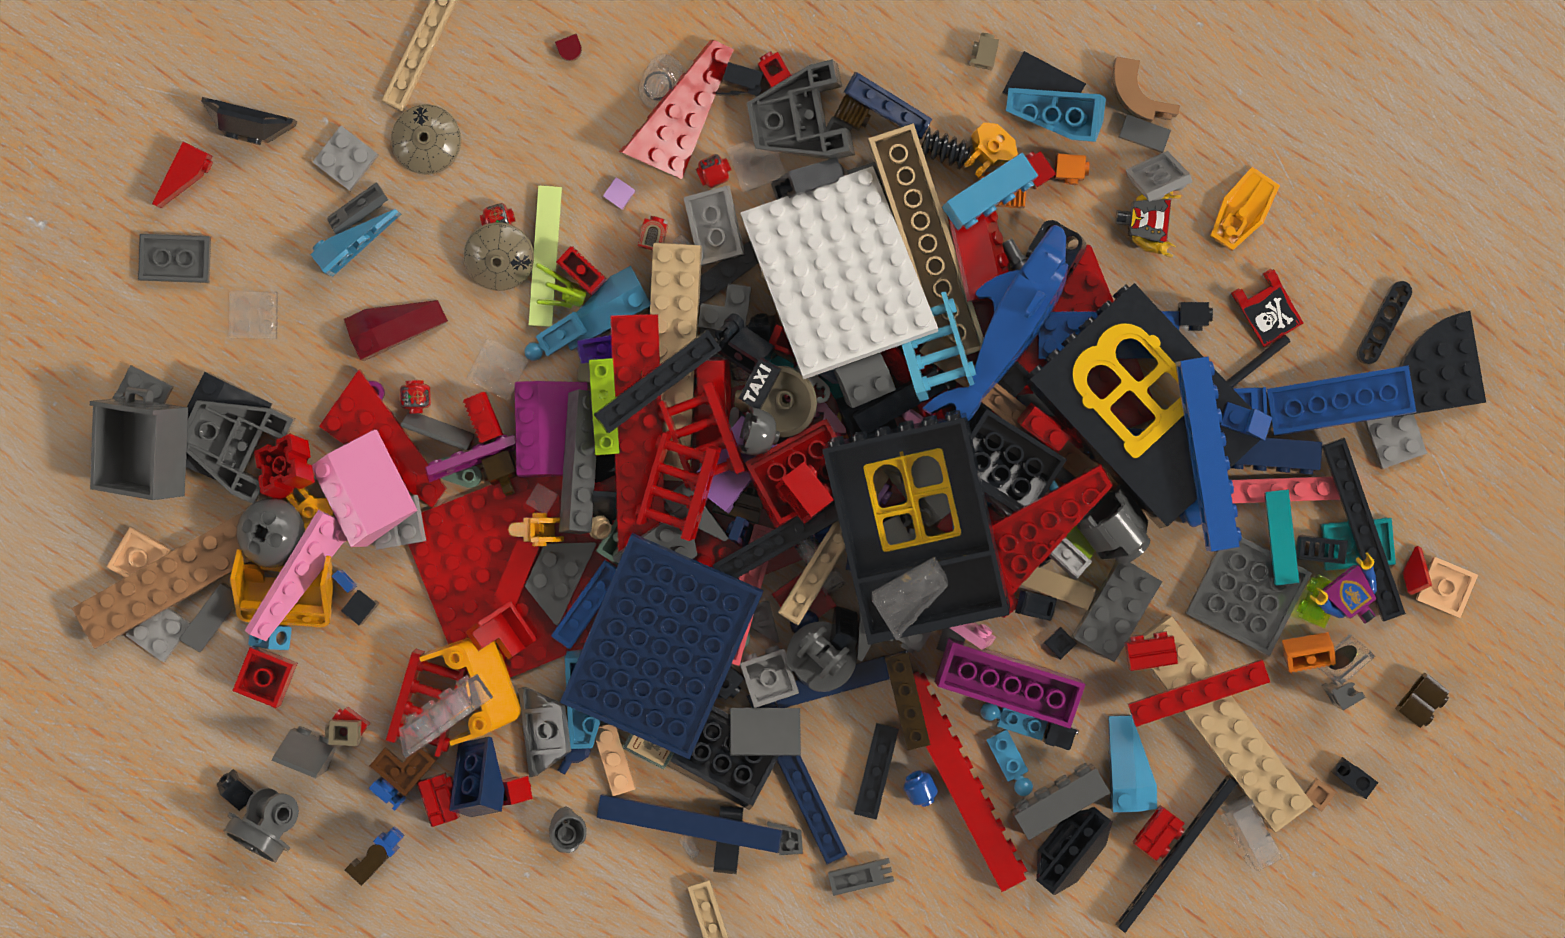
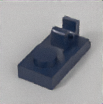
[726,516,754,548]

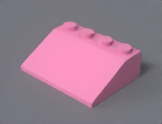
[312,430,418,547]

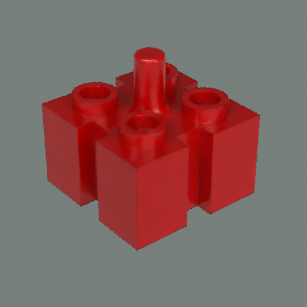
[254,433,315,499]

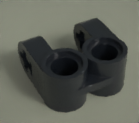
[1026,220,1087,280]

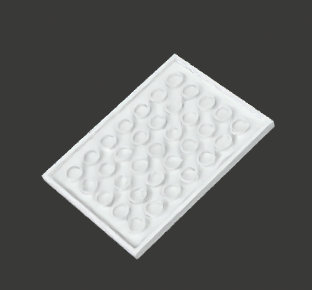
[740,166,938,379]

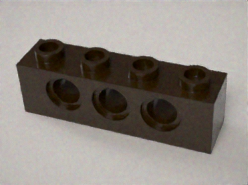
[884,651,931,750]

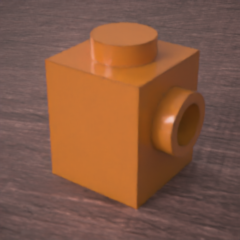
[1054,154,1090,185]

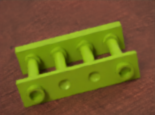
[589,358,619,455]

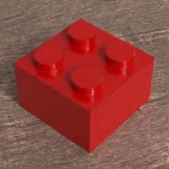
[775,462,834,524]
[232,646,298,708]

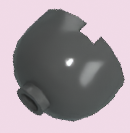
[738,407,780,456]

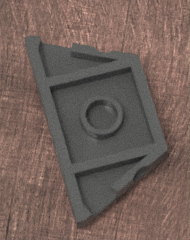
[613,505,697,563]
[525,542,597,625]
[518,687,571,777]

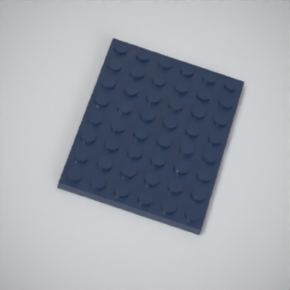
[560,533,764,759]

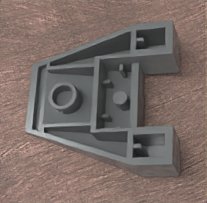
[747,59,855,159]
[186,400,296,504]

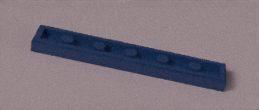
[776,650,913,708]

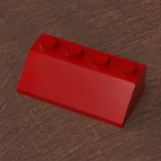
[947,211,1009,303]

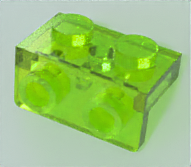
[1297,574,1332,629]

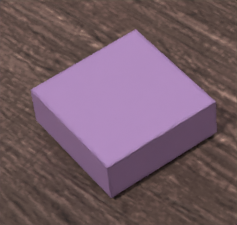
[603,177,635,210]

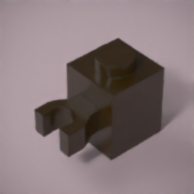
[480,450,517,497]

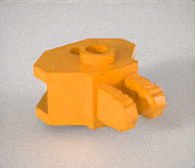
[964,123,1018,178]
[286,488,336,531]
[508,513,564,546]

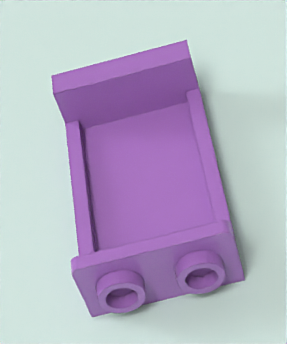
[697,416,778,513]

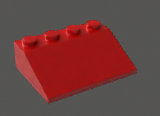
[744,418,837,528]

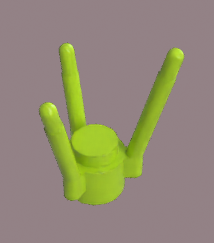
[536,263,586,309]

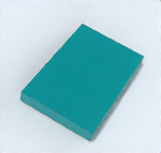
[1320,518,1396,571]

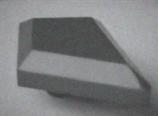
[767,821,803,855]

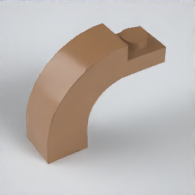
[1112,57,1180,123]

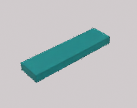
[1264,489,1299,585]

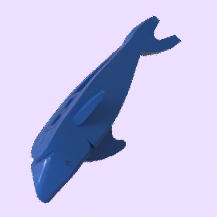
[923,225,1068,421]

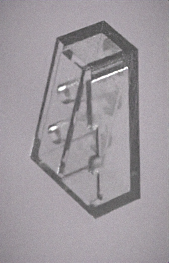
[872,557,948,640]
[1220,794,1283,872]

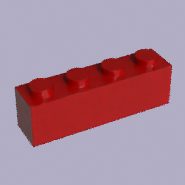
[694,357,732,447]

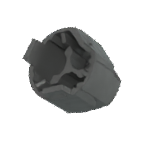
[1077,484,1150,564]

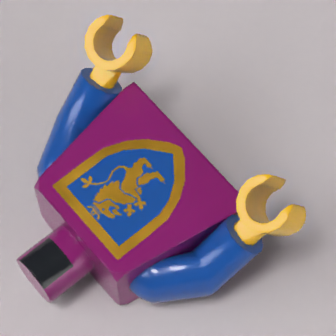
[1310,552,1377,624]

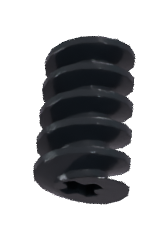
[921,127,972,170]

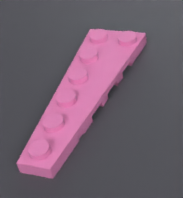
[245,510,347,641]

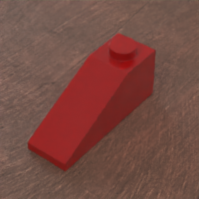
[152,141,213,208]

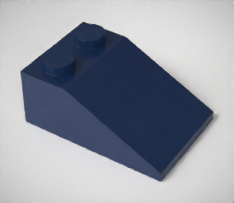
[450,736,504,817]

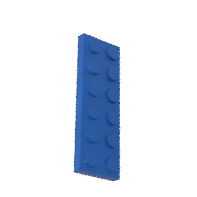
[1038,311,1179,359]
[1267,365,1416,436]

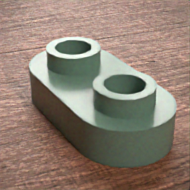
[441,457,482,488]

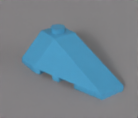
[1006,88,1106,142]
[310,209,402,277]
[568,266,650,351]
[565,651,601,749]
[1108,715,1157,812]

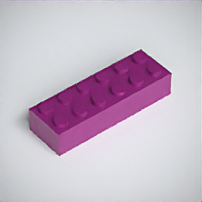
[934,638,1086,729]

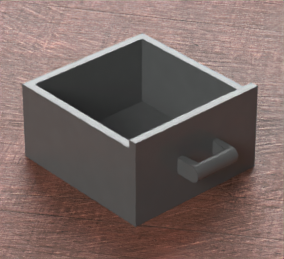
[90,387,188,500]

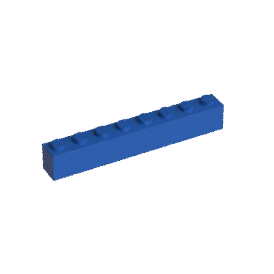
[1175,356,1242,552]

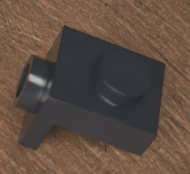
[217,769,255,811]

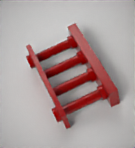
[657,382,748,492]
[635,431,722,541]
[386,648,470,757]

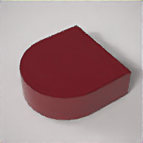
[555,34,582,61]

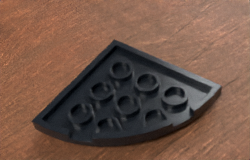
[1394,311,1486,417]

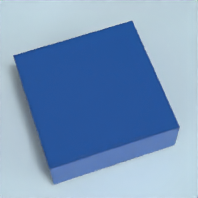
[332,570,357,593]

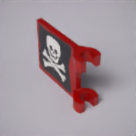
[1231,269,1304,347]

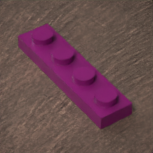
[425,435,516,482]

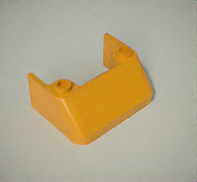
[230,549,334,627]
[419,638,521,746]

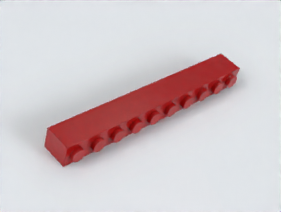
[913,670,1028,892]

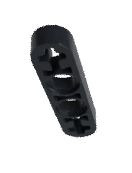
[1357,281,1412,364]

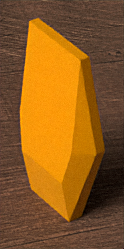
[1210,167,1280,251]

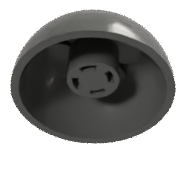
[237,498,305,568]

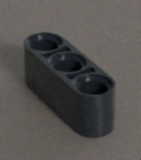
[713,805,744,875]

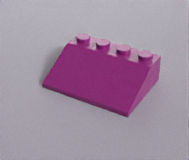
[515,381,588,478]

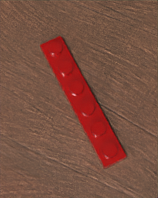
[1128,659,1270,727]

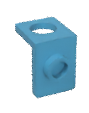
[248,626,292,650]

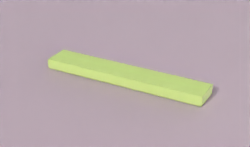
[529,185,562,327]

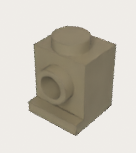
[969,33,999,70]
[325,719,361,746]

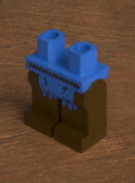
[345,826,405,886]

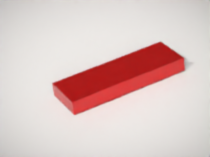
[492,537,540,607]

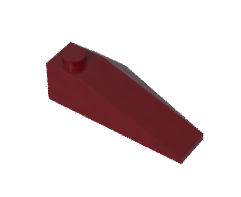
[344,300,448,361]

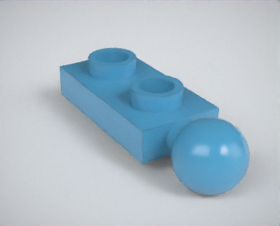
[524,312,587,361]
[980,702,1048,741]
[986,729,1033,796]

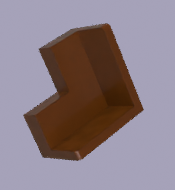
[369,745,439,796]

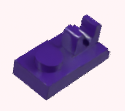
[577,335,612,364]

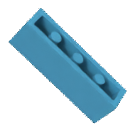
[942,152,1038,230]

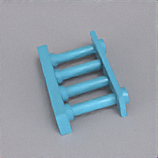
[902,291,976,402]

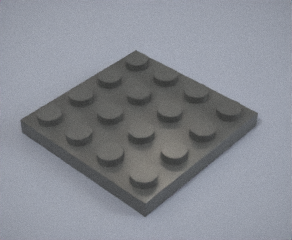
[1185,537,1312,656]

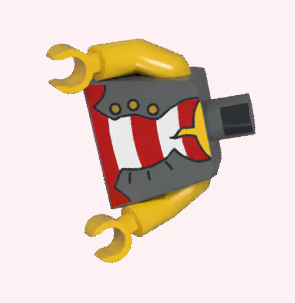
[1116,191,1181,258]

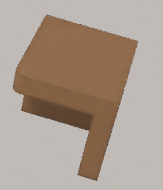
[1304,778,1336,812]

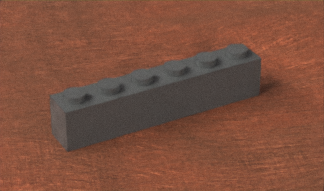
[559,389,596,534]

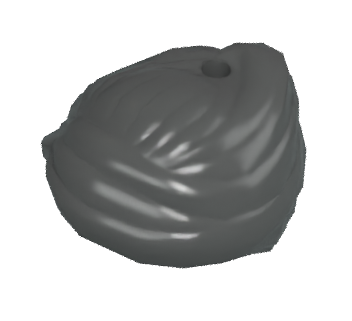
[549,806,587,853]

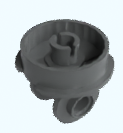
[786,622,857,692]
[223,788,299,863]

